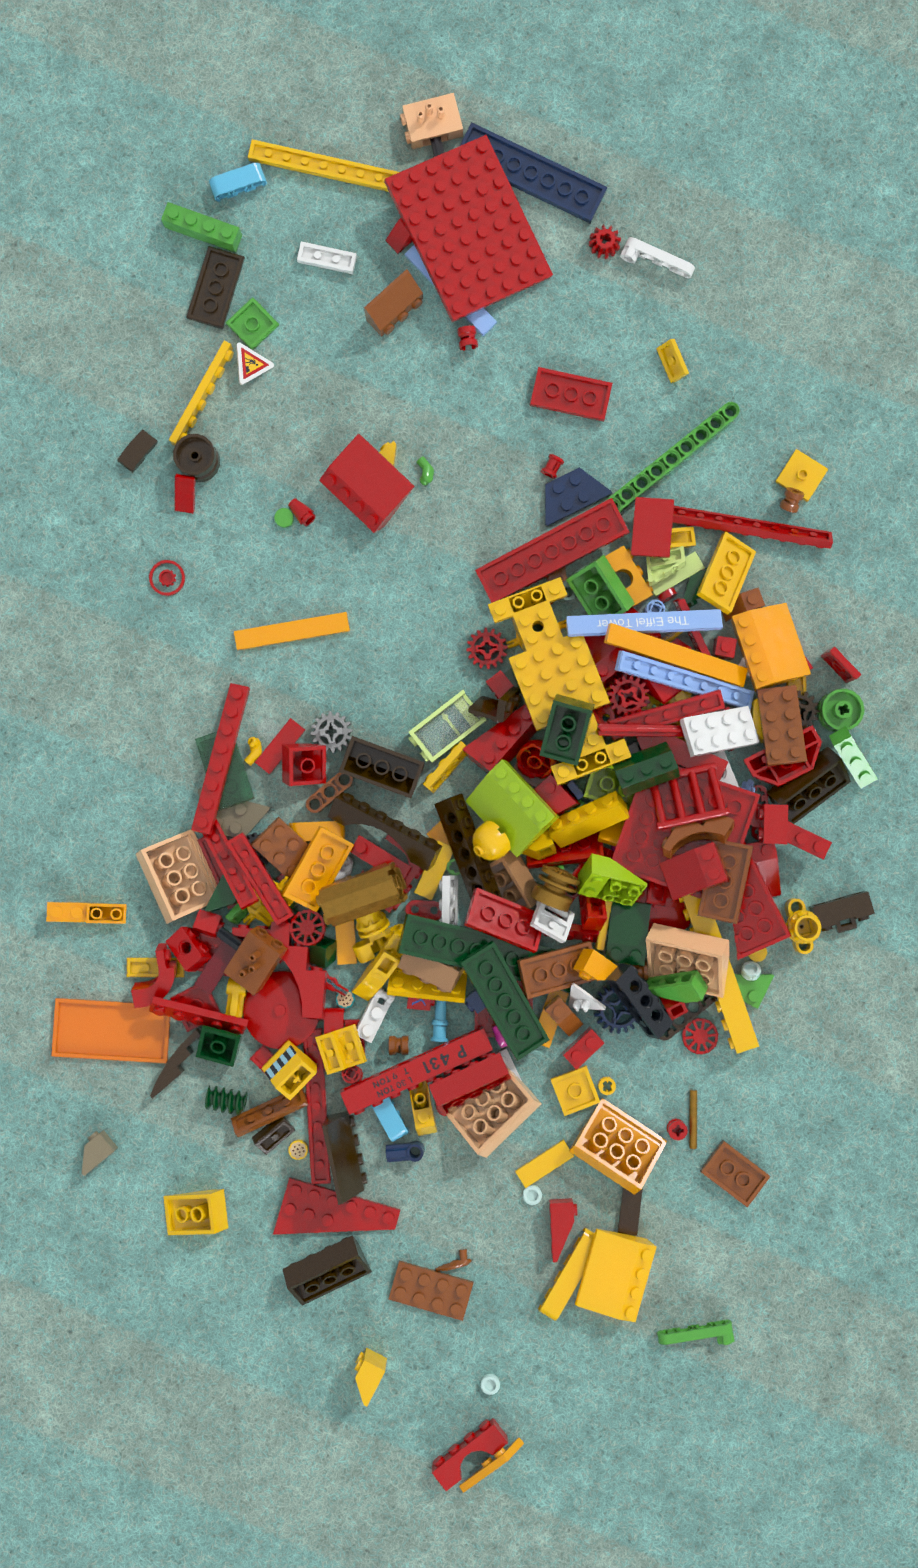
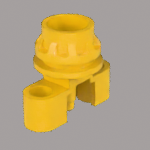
[785,898,821,954]
[352,911,403,963]

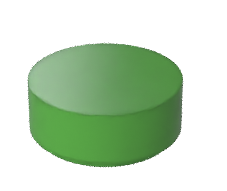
[274,508,294,528]

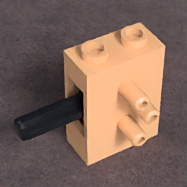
[400,93,463,157]

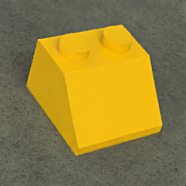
[354,1347,387,1407]

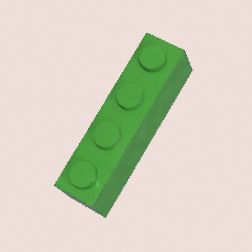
[161,202,242,253]

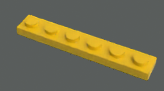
[169,340,234,446]

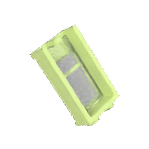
[408,690,487,763]

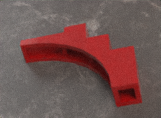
[232,920,328,1020]

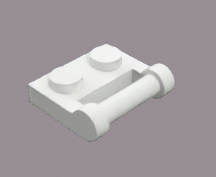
[530,901,575,943]

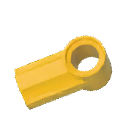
[225,978,248,1018]

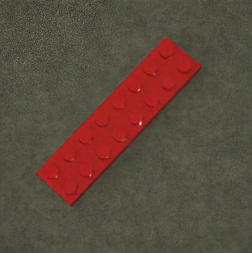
[475,498,630,603]

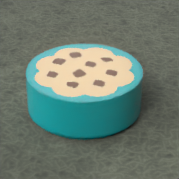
[336,989,355,1008]

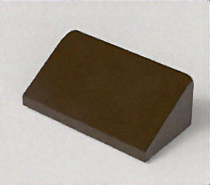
[252,1116,295,1155]

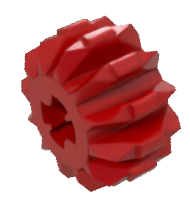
[588,224,621,259]

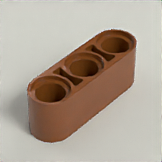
[306,772,354,813]

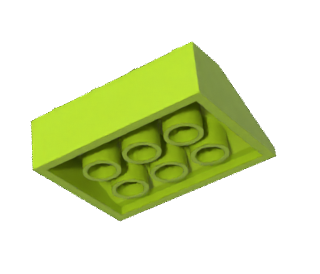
[466,759,559,858]

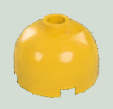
[472,821,511,861]

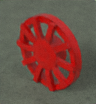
[149,560,185,596]
[289,910,326,946]
[682,1018,718,1054]

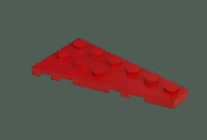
[733,841,791,960]
[273,1177,401,1235]

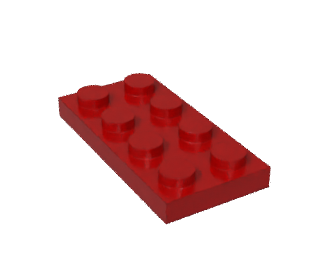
[530,367,613,422]
[464,888,542,953]

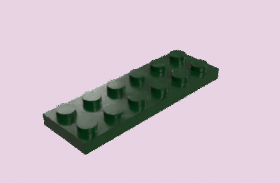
[459,941,550,1061]

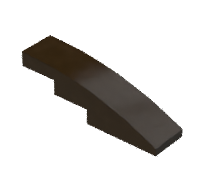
[150,1028,201,1099]

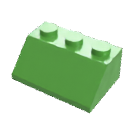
[566,555,635,615]

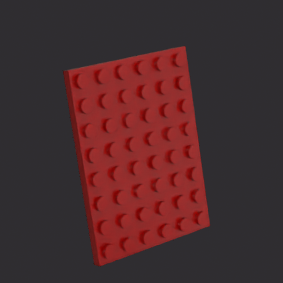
[384,135,553,322]

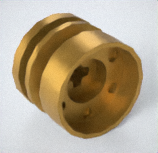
[530,865,580,912]

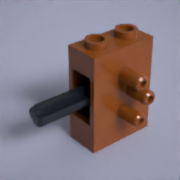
[217,926,288,995]

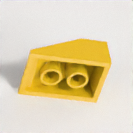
[163,1189,228,1235]

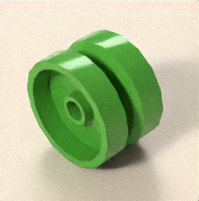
[816,689,865,732]

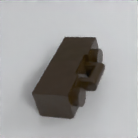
[809,891,875,933]

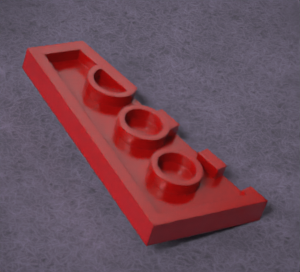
[526,831,604,869]

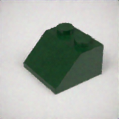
[196,1025,242,1067]

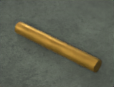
[689,1090,697,1149]

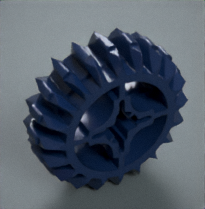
[593,985,641,1034]

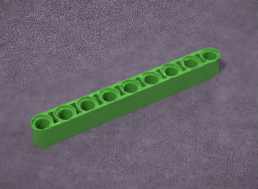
[607,402,740,513]

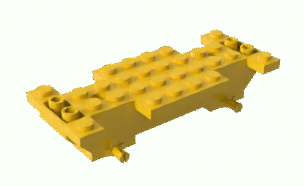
[488,577,631,786]

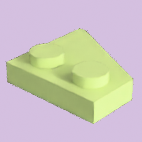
[646,546,686,586]

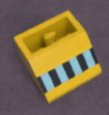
[262,1040,317,1100]

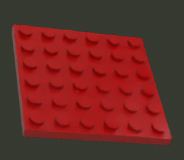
[612,766,760,899]

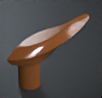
[435,1249,472,1271]

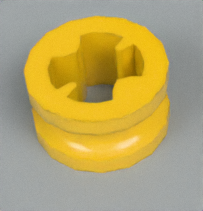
[598,1077,616,1095]

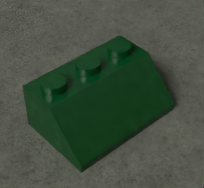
[612,742,680,797]

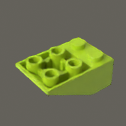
[577,854,647,906]

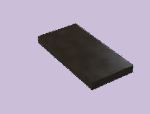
[186,246,245,329]

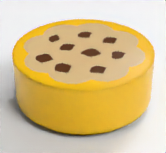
[288,1139,308,1160]

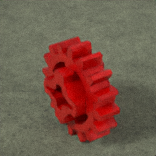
[466,628,508,670]
[606,674,649,716]

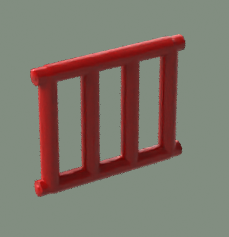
[650,763,730,830]

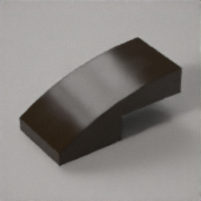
[117,429,158,473]

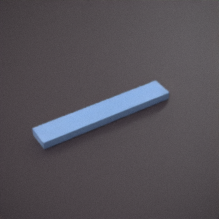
[405,245,497,336]

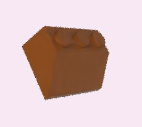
[364,269,423,337]

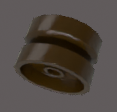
[173,434,220,482]

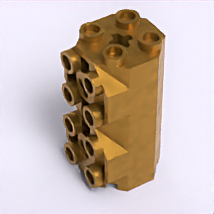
[316,862,408,927]

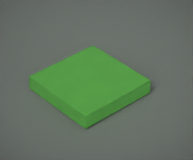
[226,297,279,350]

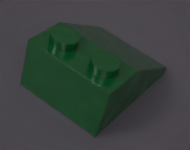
[540,694,595,766]
[606,902,651,966]

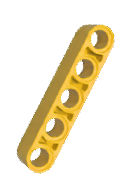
[538,1228,595,1321]

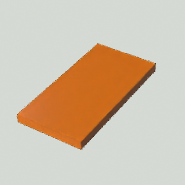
[51,998,171,1063]

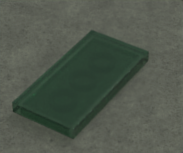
[195,732,255,811]

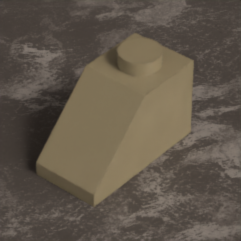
[82,1130,118,1176]

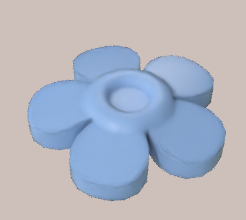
[741,779,755,793]

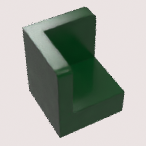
[309,936,337,968]

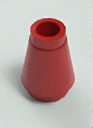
[288,498,316,526]

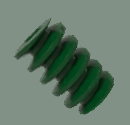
[205,1085,248,1116]

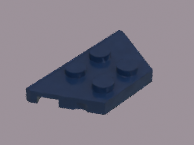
[545,467,612,527]

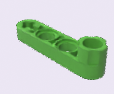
[657,1319,735,1345]

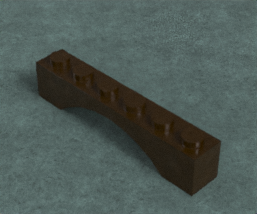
[327,792,442,871]

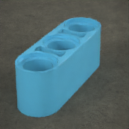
[209,163,267,202]
[371,1097,410,1142]

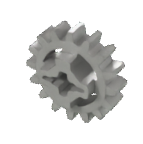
[311,711,353,753]

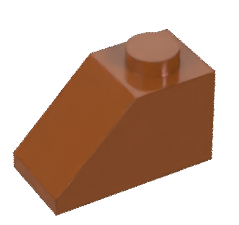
[722,587,765,622]
[544,995,583,1037]

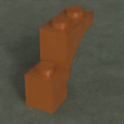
[661,815,734,859]

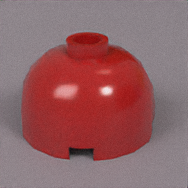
[516,739,556,779]

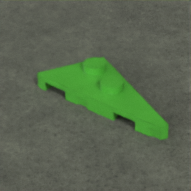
[735,974,774,1009]

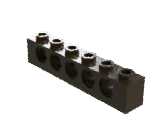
[434,793,502,900]

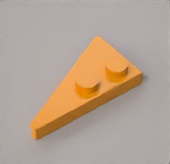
[459,1438,524,1493]

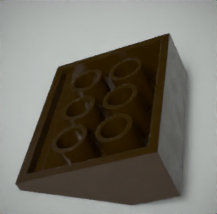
[322,1111,368,1205]

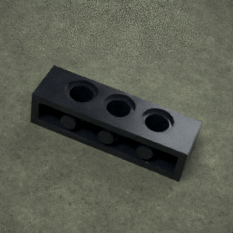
[605,964,673,1039]

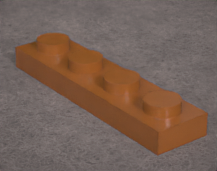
[231,1088,308,1138]

